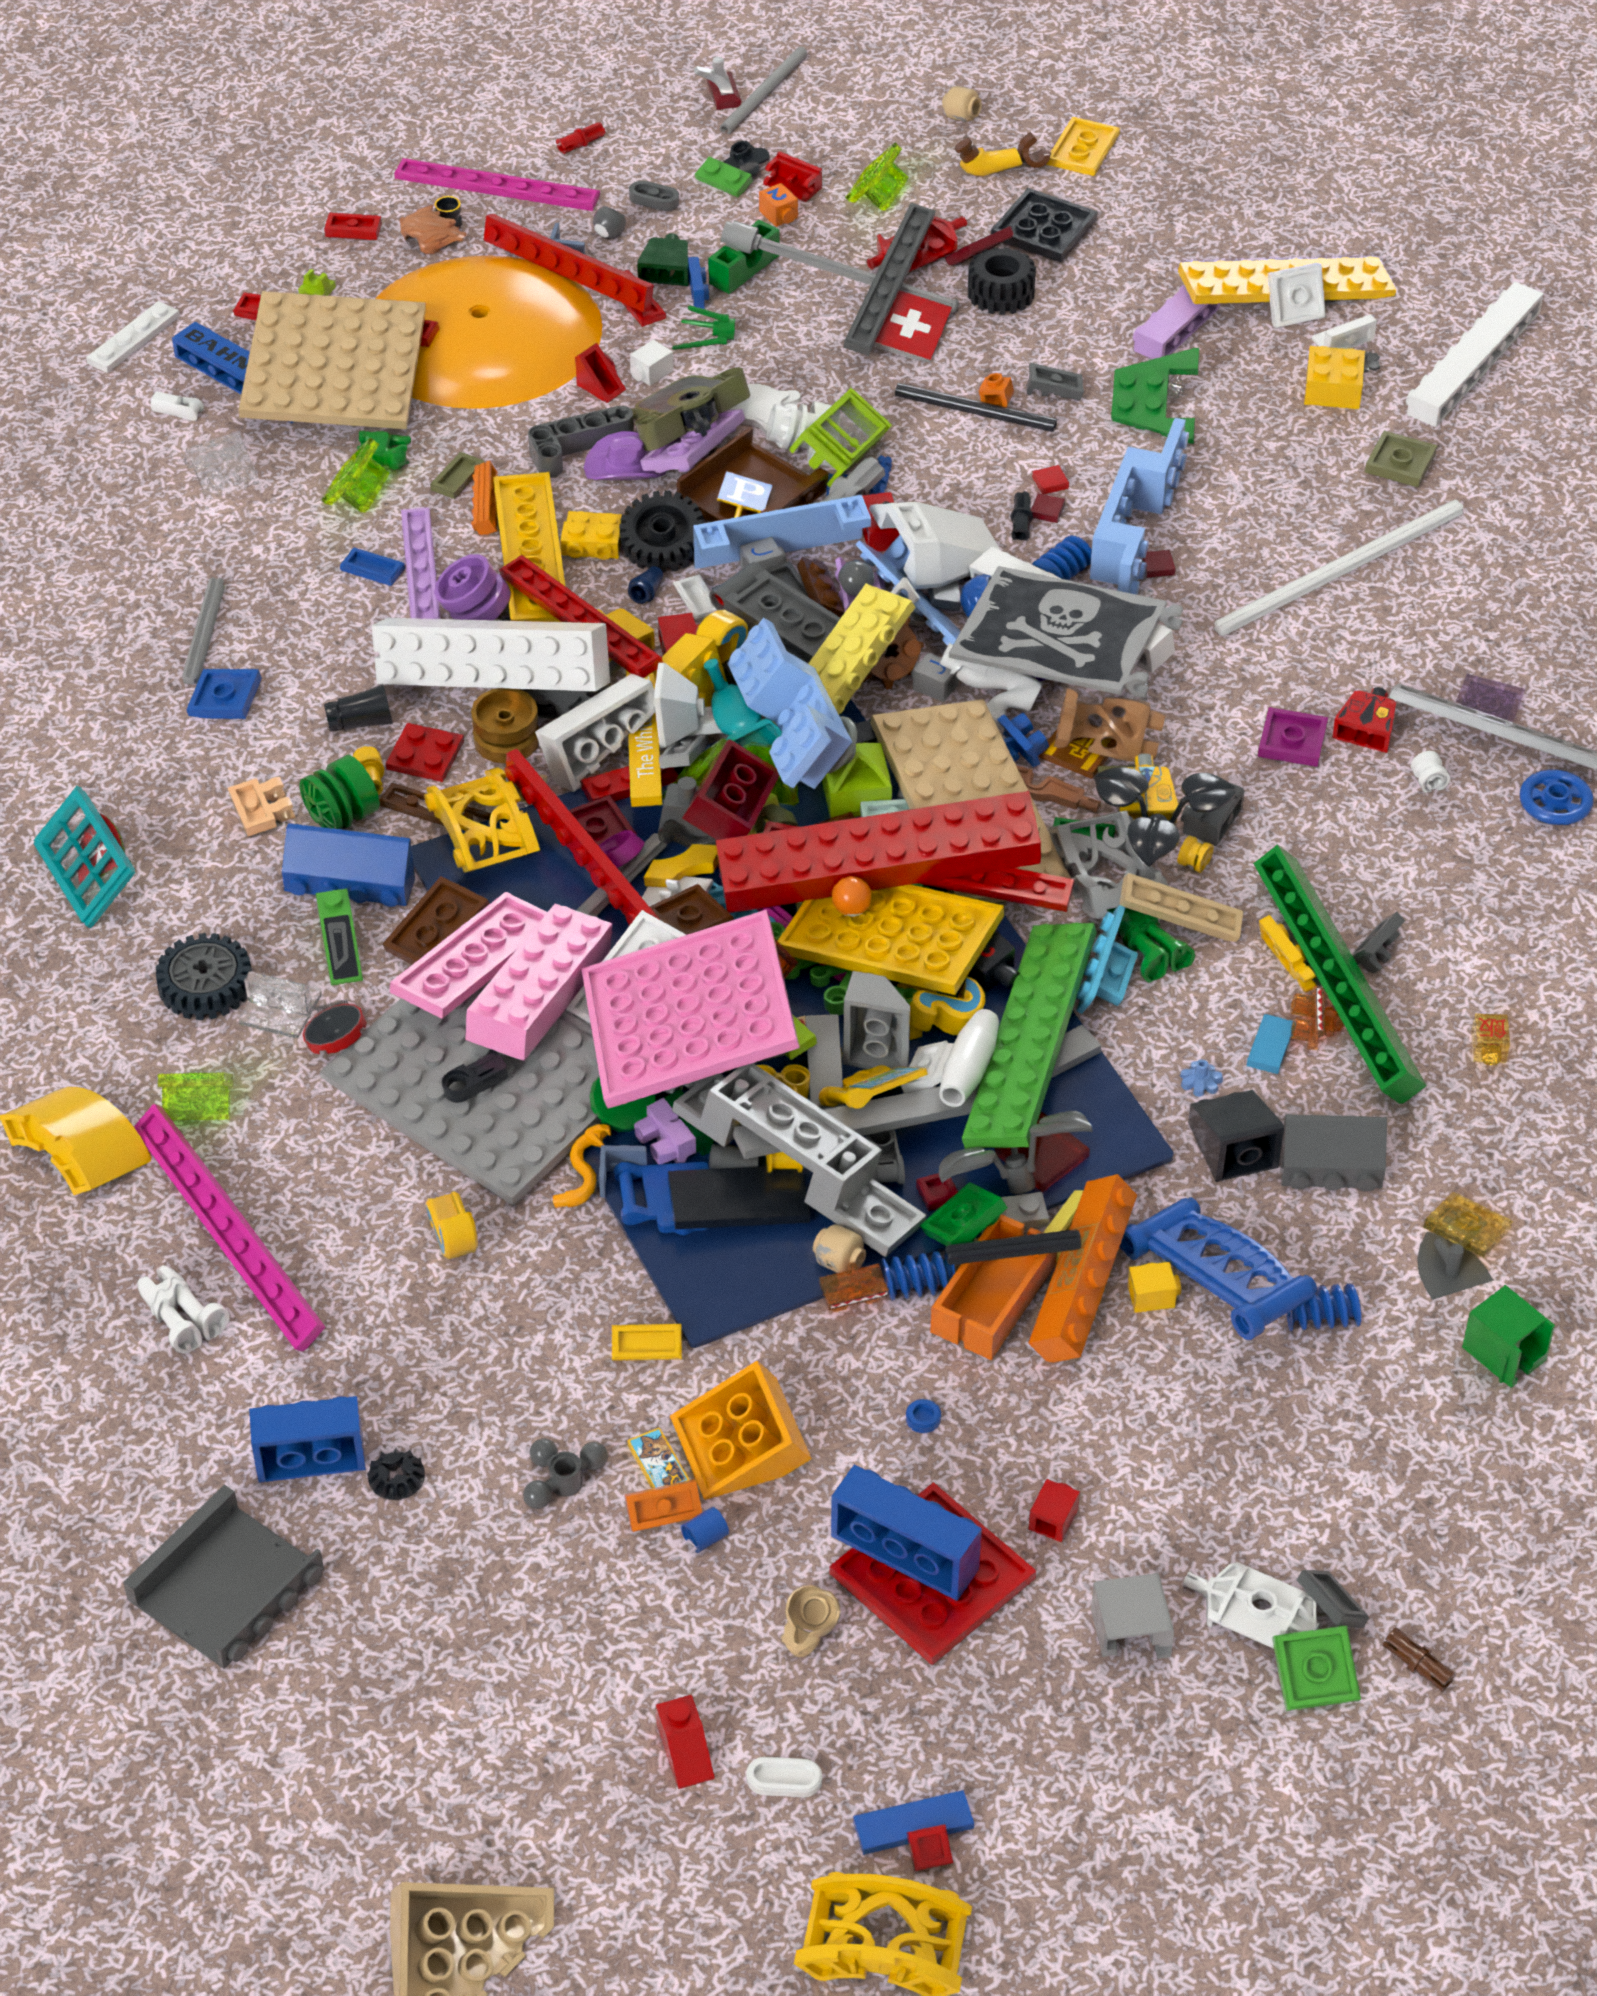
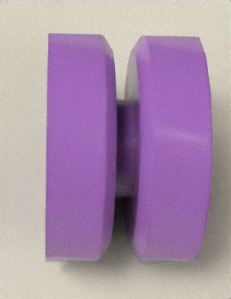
[434,554,511,620]

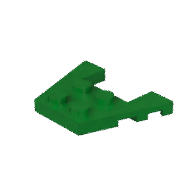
[1111,348,1200,444]

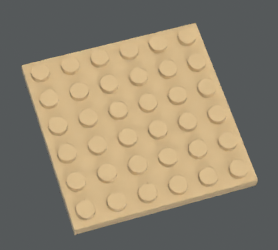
[238,291,426,429]

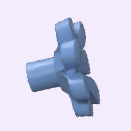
[1180,1059,1223,1097]

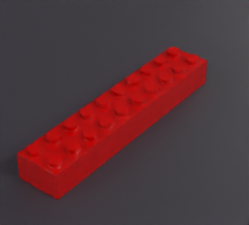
[716,791,1041,913]

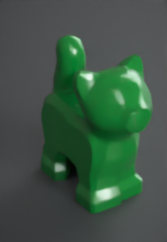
[357,431,411,470]

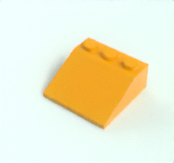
[670,1361,812,1500]

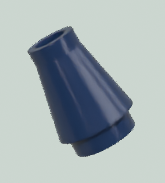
[628,566,664,604]

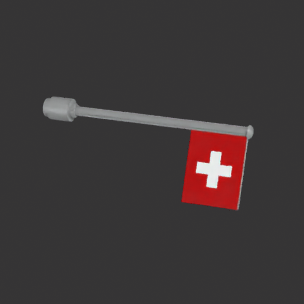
[721,220,959,362]

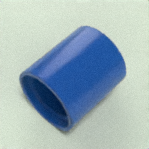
[681,1507,729,1553]

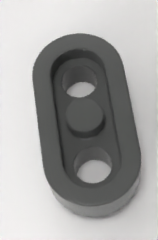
[629,181,679,211]

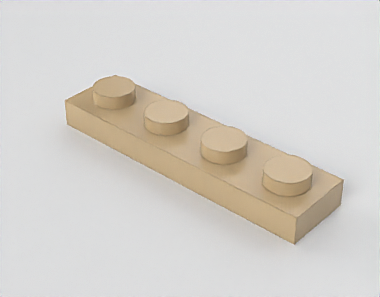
[1119,873,1243,942]

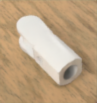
[151,391,204,421]

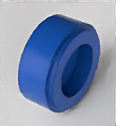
[906,1399,941,1433]

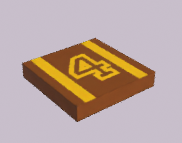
[1039,724,1117,779]

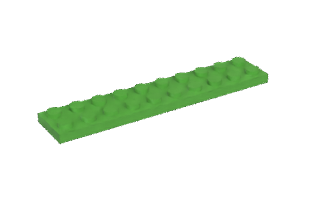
[962,923,1097,1148]

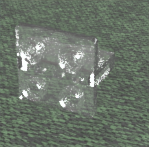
[239,971,322,1039]

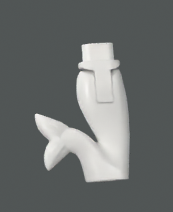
[940,643,1043,731]

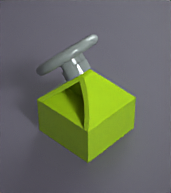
[822,717,892,819]

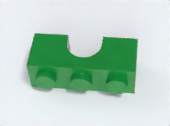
[708,220,780,294]

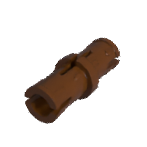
[1382,1627,1457,1692]

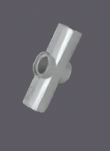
[822,456,885,502]

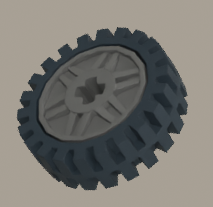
[156,933,253,1020]

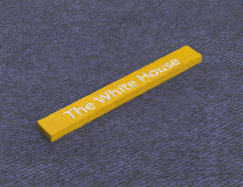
[626,670,662,807]

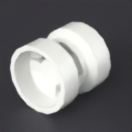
[1410,751,1450,793]

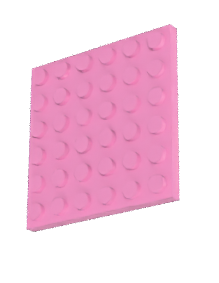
[581,910,800,1109]

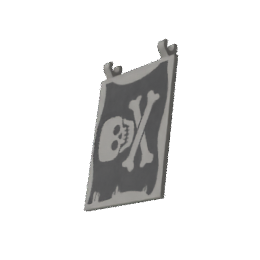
[949,566,1183,697]

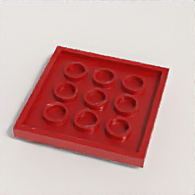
[829,1482,1036,1665]

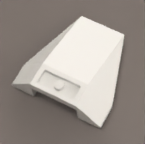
[869,502,1000,589]

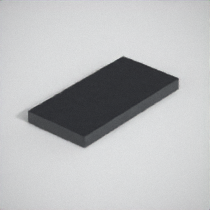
[668,1166,811,1230]

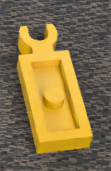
[1259,915,1317,993]

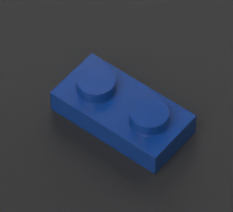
[688,257,709,309]

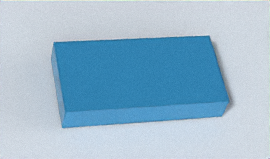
[1247,1014,1296,1074]

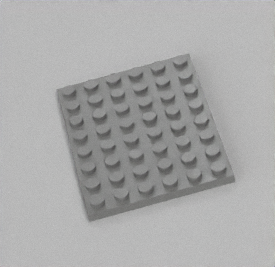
[320,978,602,1206]

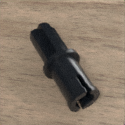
[1010,491,1033,540]

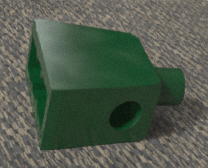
[637,233,689,286]

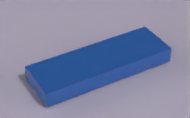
[853,1790,974,1855]

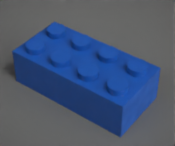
[831,1464,982,1601]

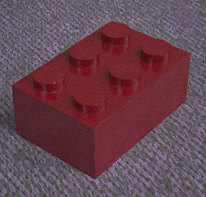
[682,739,780,840]

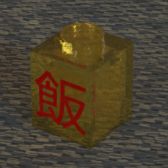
[1471,1013,1510,1065]

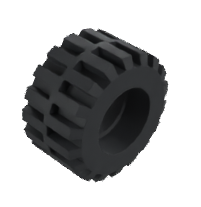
[968,247,1036,315]

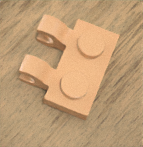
[228,777,296,837]

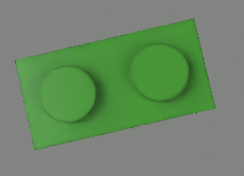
[695,156,753,197]

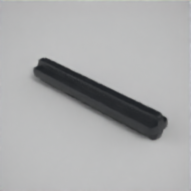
[945,1229,1082,1265]

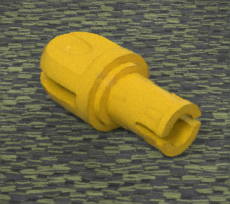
[353,746,385,795]

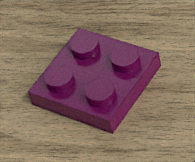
[1258,707,1328,767]

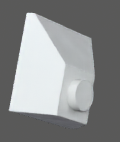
[654,663,705,748]

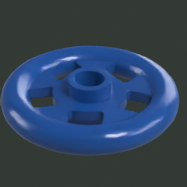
[1519,769,1594,825]

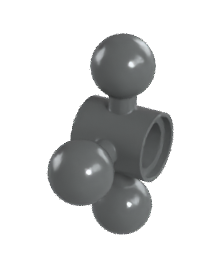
[523,1438,608,1509]

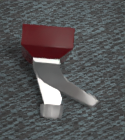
[694,57,742,110]

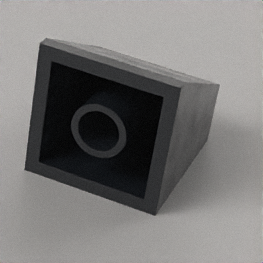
[1188,1090,1284,1182]

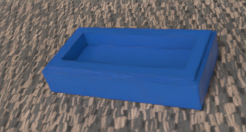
[340,547,405,586]

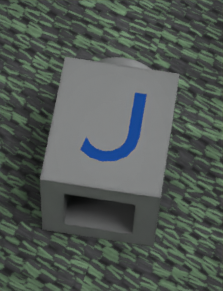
[740,537,786,569]
[911,653,959,702]

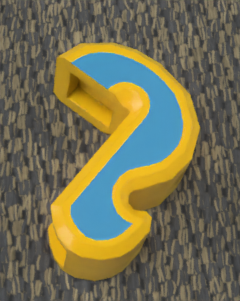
[696,609,748,664]
[910,976,985,1035]
[425,1191,478,1259]

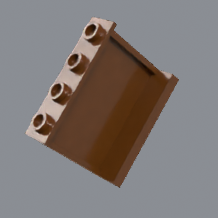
[676,427,829,522]

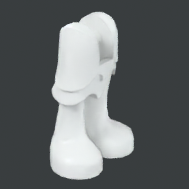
[137,1265,230,1354]

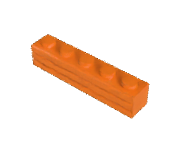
[471,460,498,535]

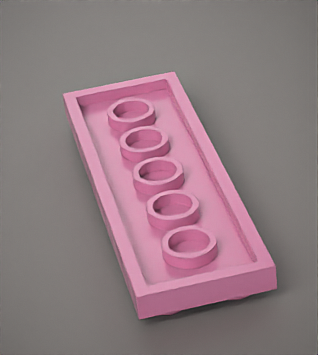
[390,892,547,1019]

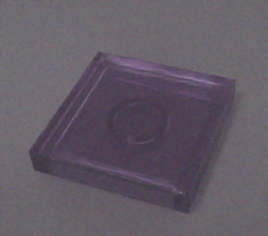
[1455,674,1525,722]

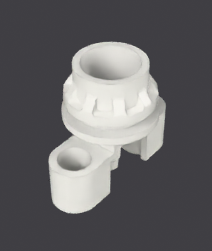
[766,401,839,468]

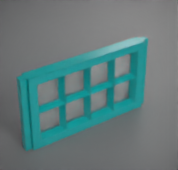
[33,785,136,928]

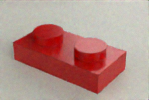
[324,212,382,240]

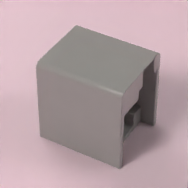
[1091,1573,1174,1659]

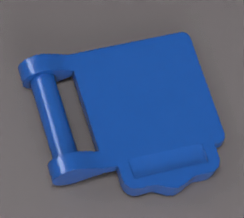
[614,1162,709,1236]

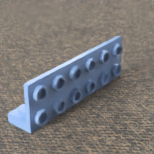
[693,495,871,569]
[855,535,961,645]

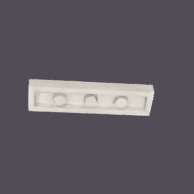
[86,301,180,373]

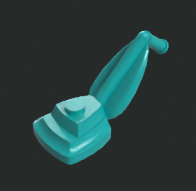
[704,659,782,781]

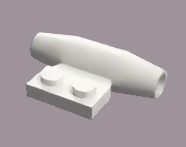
[901,1009,999,1107]

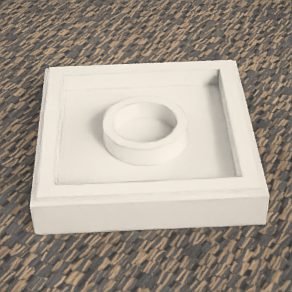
[1267,263,1326,328]

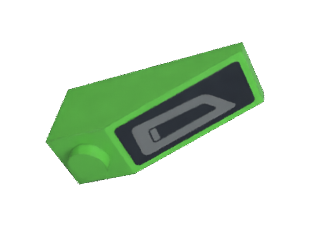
[316,888,363,986]

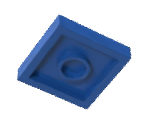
[186,669,262,719]

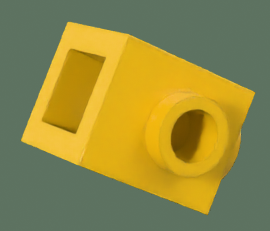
[1127,1262,1181,1313]

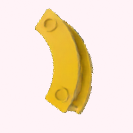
[424,767,540,873]
[794,1872,972,1996]

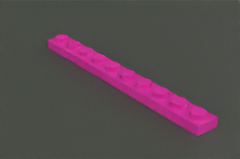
[134,1104,326,1352]

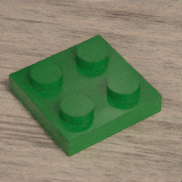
[920,1182,1008,1246]

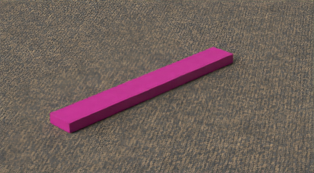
[394,158,600,211]

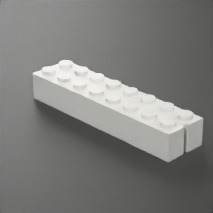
[372,618,610,691]

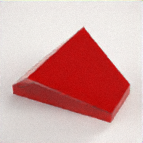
[575,343,626,403]

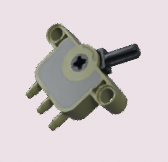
[630,367,751,451]

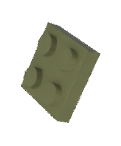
[1365,430,1437,487]

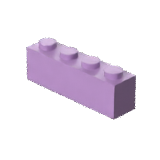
[1133,285,1220,359]

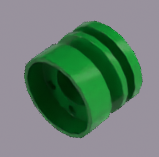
[299,754,380,830]

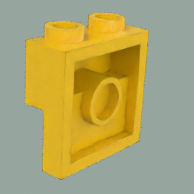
[560,511,625,560]

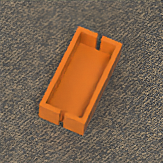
[930,1214,1057,1361]

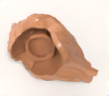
[400,205,466,254]

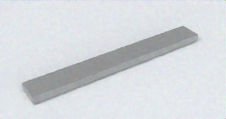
[1389,683,1597,770]
[733,1083,980,1159]

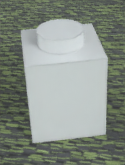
[630,339,673,386]

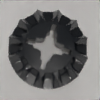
[367,1448,425,1500]

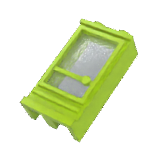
[789,388,892,487]

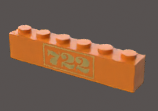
[1028,1174,1137,1363]

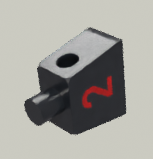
[967,930,1020,992]

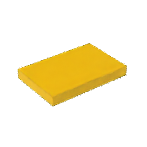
[1046,117,1120,176]

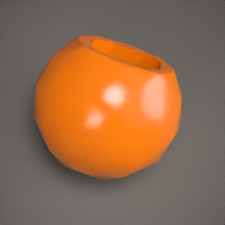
[832,876,872,917]

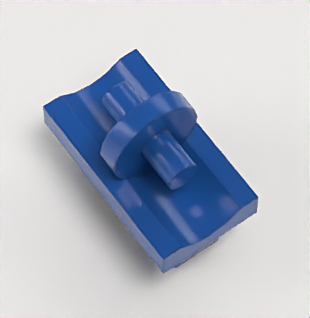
[997,712,1049,768]

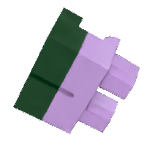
[634,1089,714,1164]

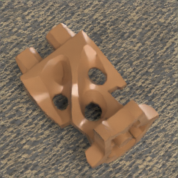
[1054,688,1165,762]

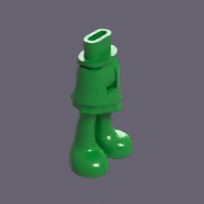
[1107,907,1195,983]

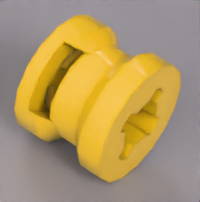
[1177,835,1214,873]

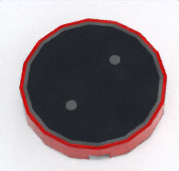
[302,1004,367,1054]

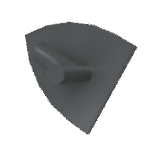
[1417,1231,1494,1300]

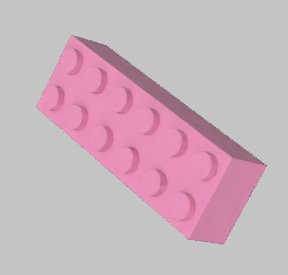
[465,904,612,1061]

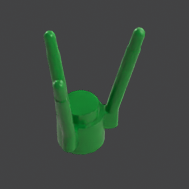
[672,305,736,350]

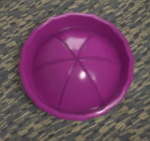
[599,830,645,868]

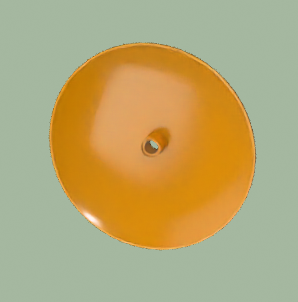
[375,255,602,409]

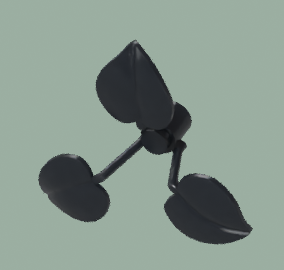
[1094,767,1236,867]

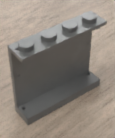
[123,1484,324,1669]

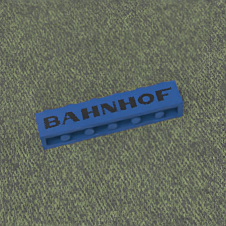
[172,322,294,423]

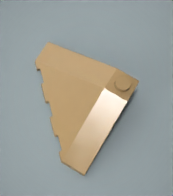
[390,1882,554,1996]

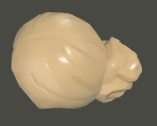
[781,1585,841,1657]

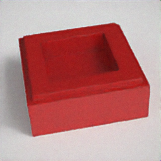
[1032,465,1069,494]
[906,1824,953,1871]

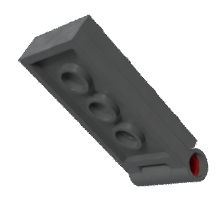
[709,562,841,664]

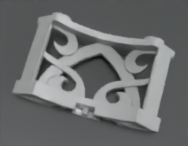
[1049,811,1168,919]

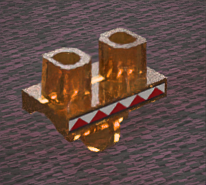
[1290,986,1343,1050]
[819,1262,889,1312]

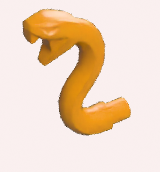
[553,1124,611,1208]

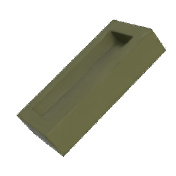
[430,452,484,499]

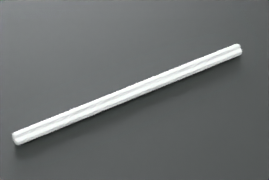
[1214,500,1464,636]

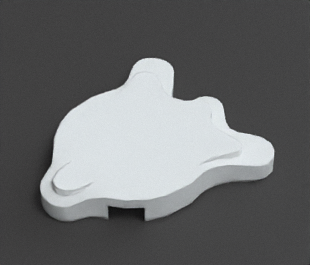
[729,384,801,435]

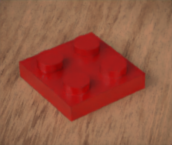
[385,723,464,782]

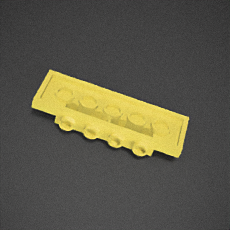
[772,584,916,726]

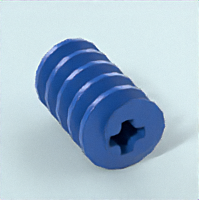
[1032,535,1092,581]
[881,1251,955,1301]
[1286,1283,1362,1331]

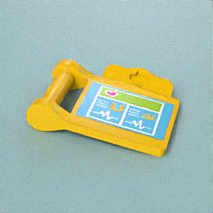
[819,1065,928,1109]

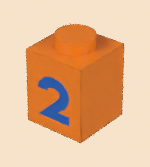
[759,183,798,227]

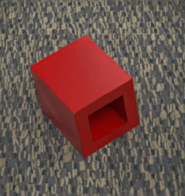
[1028,1479,1080,1543]

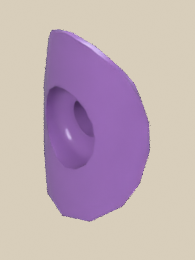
[583,431,666,481]

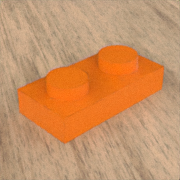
[624,1479,702,1532]

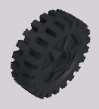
[619,490,704,572]

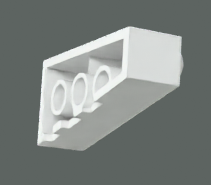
[535,674,655,792]

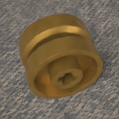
[471,688,539,764]

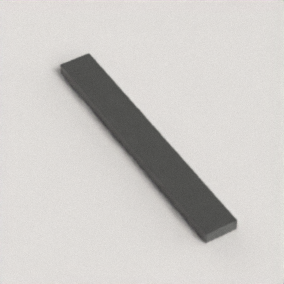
[843,203,936,356]

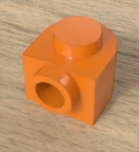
[978,373,1014,407]

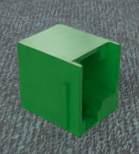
[1462,1285,1555,1388]

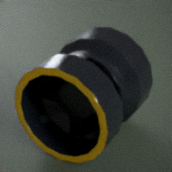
[434,196,462,228]

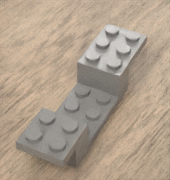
[672,1063,927,1257]

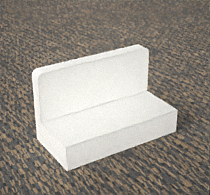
[1312,314,1377,349]

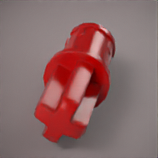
[556,122,606,154]

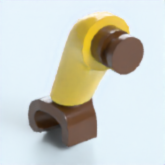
[954,132,1051,176]

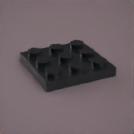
[991,188,1098,262]

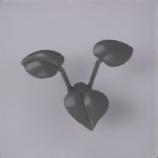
[939,1111,1093,1194]

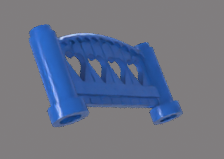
[1119,1197,1317,1340]

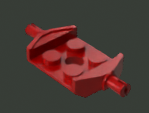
[867,216,967,273]

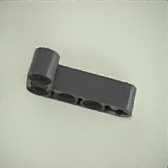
[528,406,634,477]

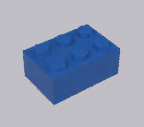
[249,1396,366,1483]

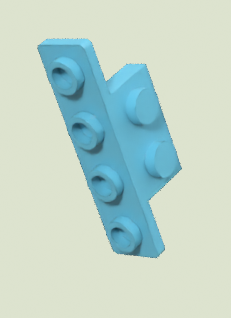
[1076,905,1138,1014]

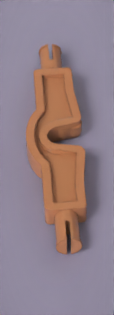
[1016,765,1101,813]

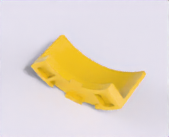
[0,1087,151,1195]

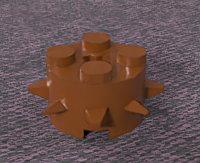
[862,617,924,690]

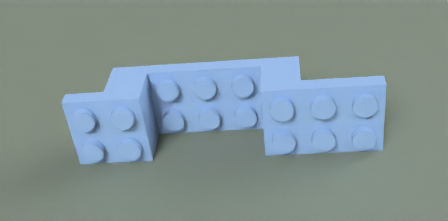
[1090,418,1189,595]
[727,617,852,789]

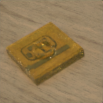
[1423,1192,1513,1258]

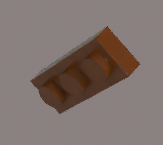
[797,557,845,618]

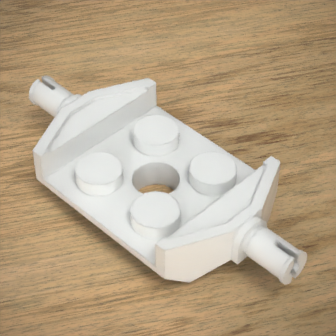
[1183,1562,1320,1649]

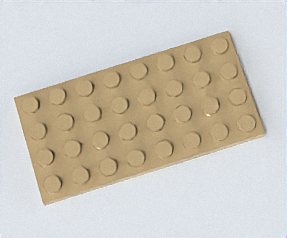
[870,699,1071,903]

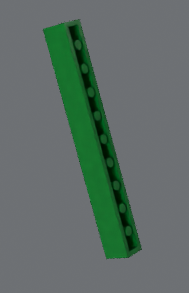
[1253,844,1427,1104]

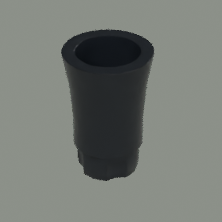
[324,684,393,732]

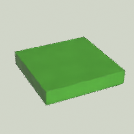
[1272,1625,1361,1711]

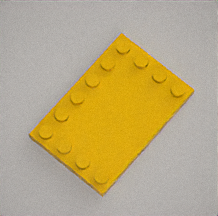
[776,884,1004,995]

